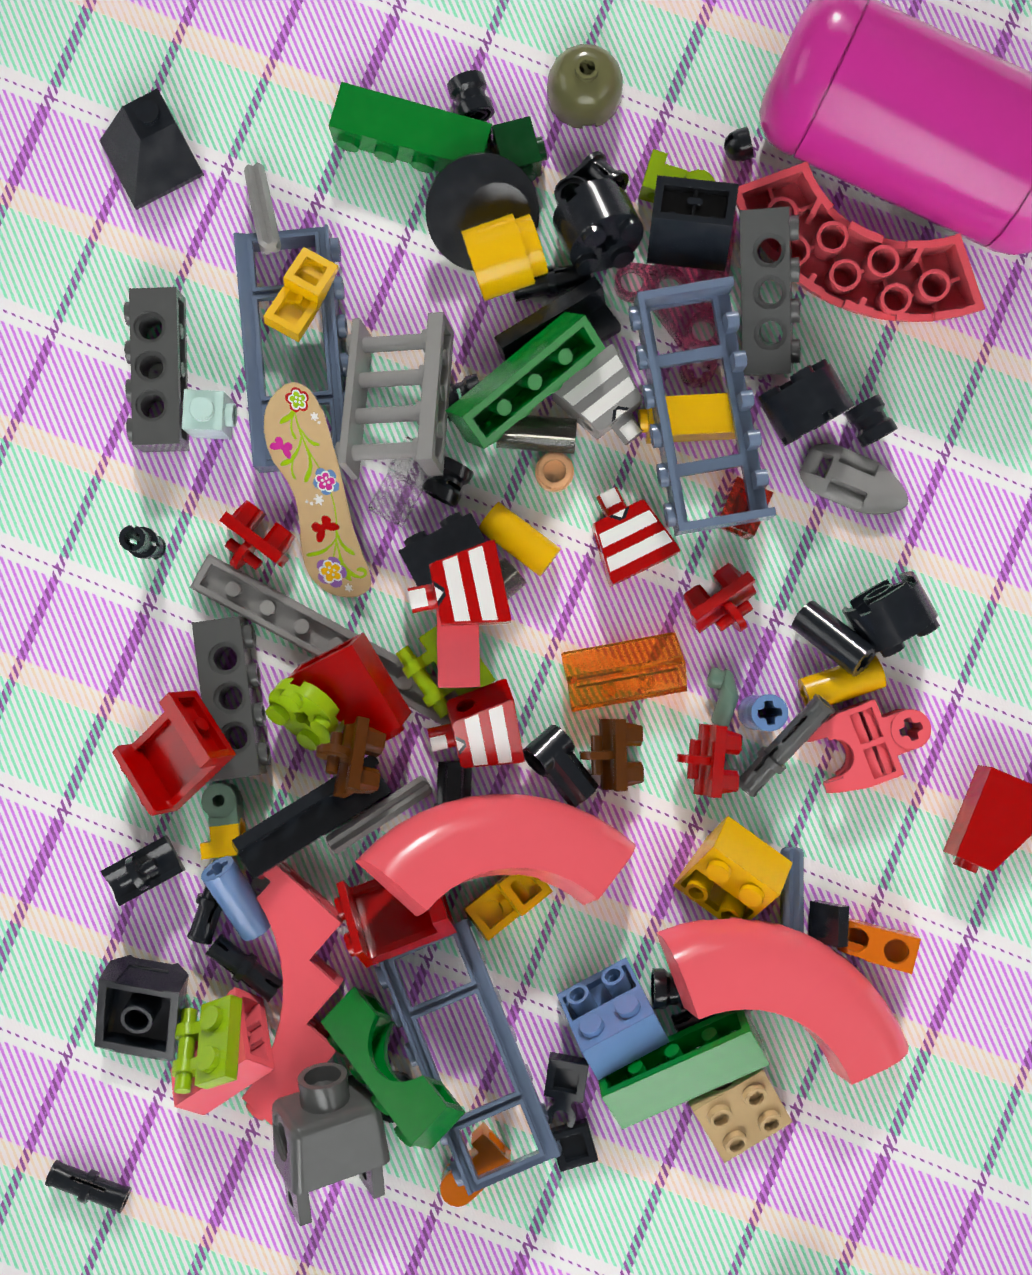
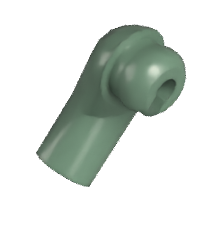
[707,667,739,727]

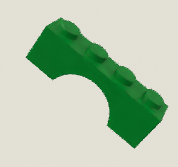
[321,986,465,1150]

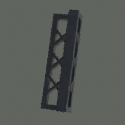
[232,756,391,880]

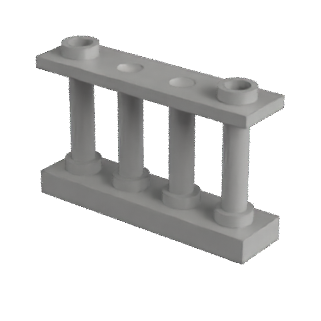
[335,312,454,480]

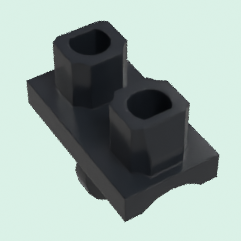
[100,835,186,906]

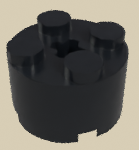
[553,179,644,276]
[758,359,855,447]
[842,571,940,658]

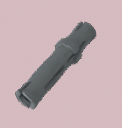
[739,694,836,797]

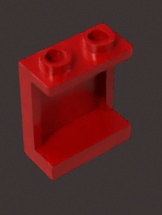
[112,690,236,816]
[334,879,457,968]

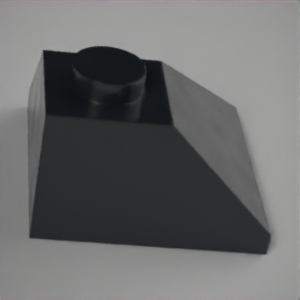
[99,88,204,210]

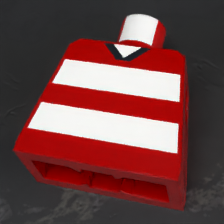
[591,487,681,587]
[407,540,512,626]
[427,679,525,768]

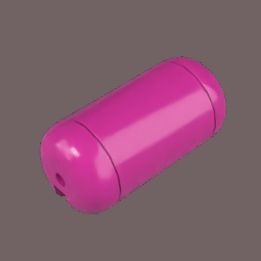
[759,0,1032,255]

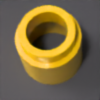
[461,213,548,302]

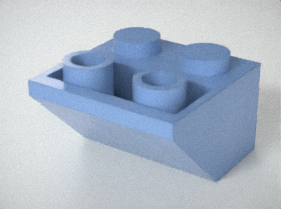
[556,957,670,1080]

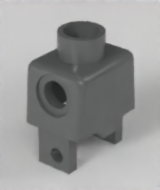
[272,1062,390,1227]

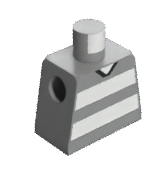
[552,344,643,446]

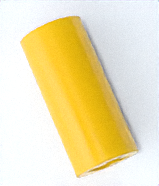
[479,501,561,577]
[798,655,886,706]

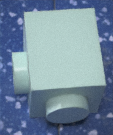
[182,389,237,440]

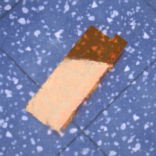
[561,632,687,712]

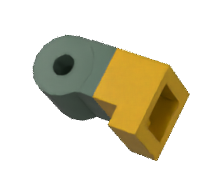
[200,782,246,860]

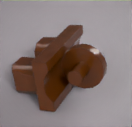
[316,716,386,798]
[579,719,644,792]

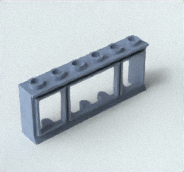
[233,224,349,473]
[628,276,777,536]
[375,919,562,1196]

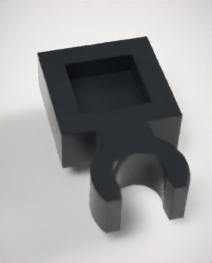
[544,1052,589,1128]

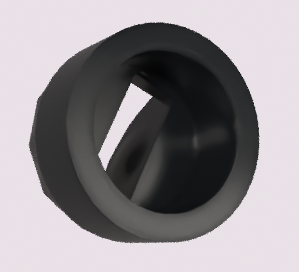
[724,126,754,161]

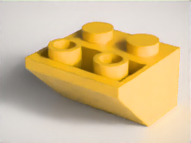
[673,816,793,920]

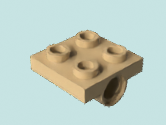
[688,1068,793,1163]

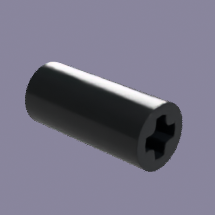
[791,601,876,677]

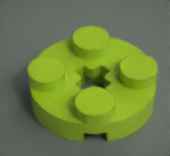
[265,678,345,751]

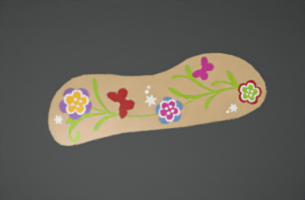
[264,382,372,598]

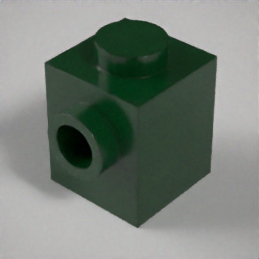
[492,116,547,182]

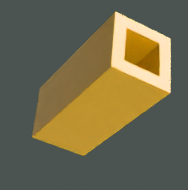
[638,393,736,444]

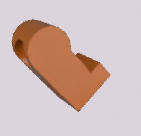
[837,918,921,974]
[440,1122,511,1207]

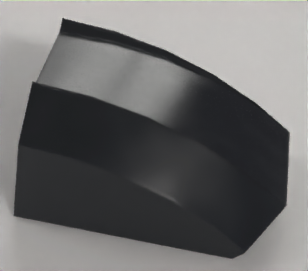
[94,955,189,1061]

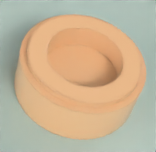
[535,452,574,492]

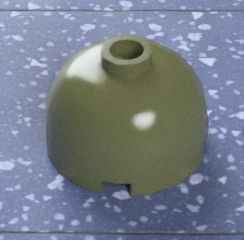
[547,44,623,129]

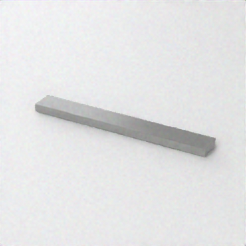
[189,553,458,725]

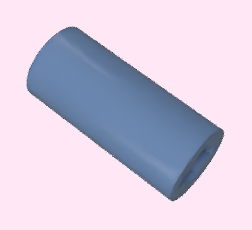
[737,694,788,731]
[201,856,270,941]

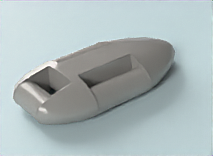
[799,443,908,515]

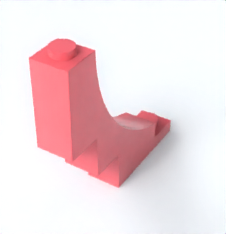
[242,861,344,1125]

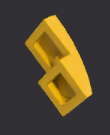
[263,247,339,342]
[463,874,553,941]

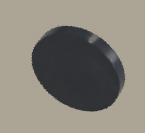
[425,152,539,271]

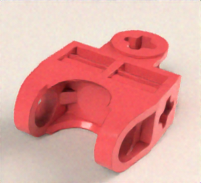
[807,699,931,793]

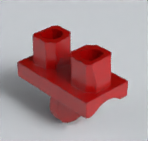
[219,500,295,570]
[683,563,756,633]
[676,724,743,798]

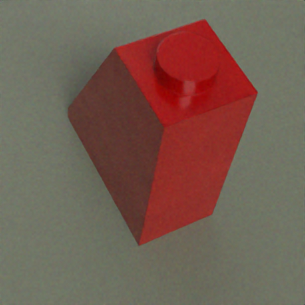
[287,632,412,741]
[943,765,1032,874]

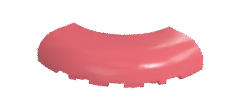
[736,162,985,322]
[355,794,636,916]
[656,917,909,1085]

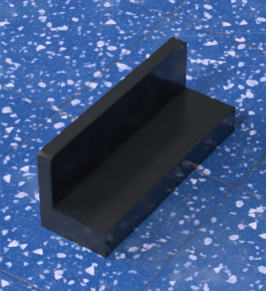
[494,276,621,362]

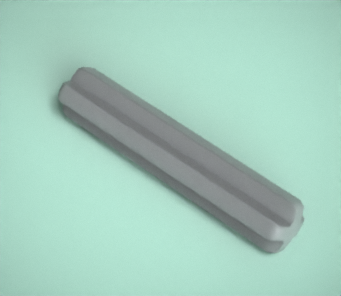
[244,162,281,255]
[326,776,432,854]

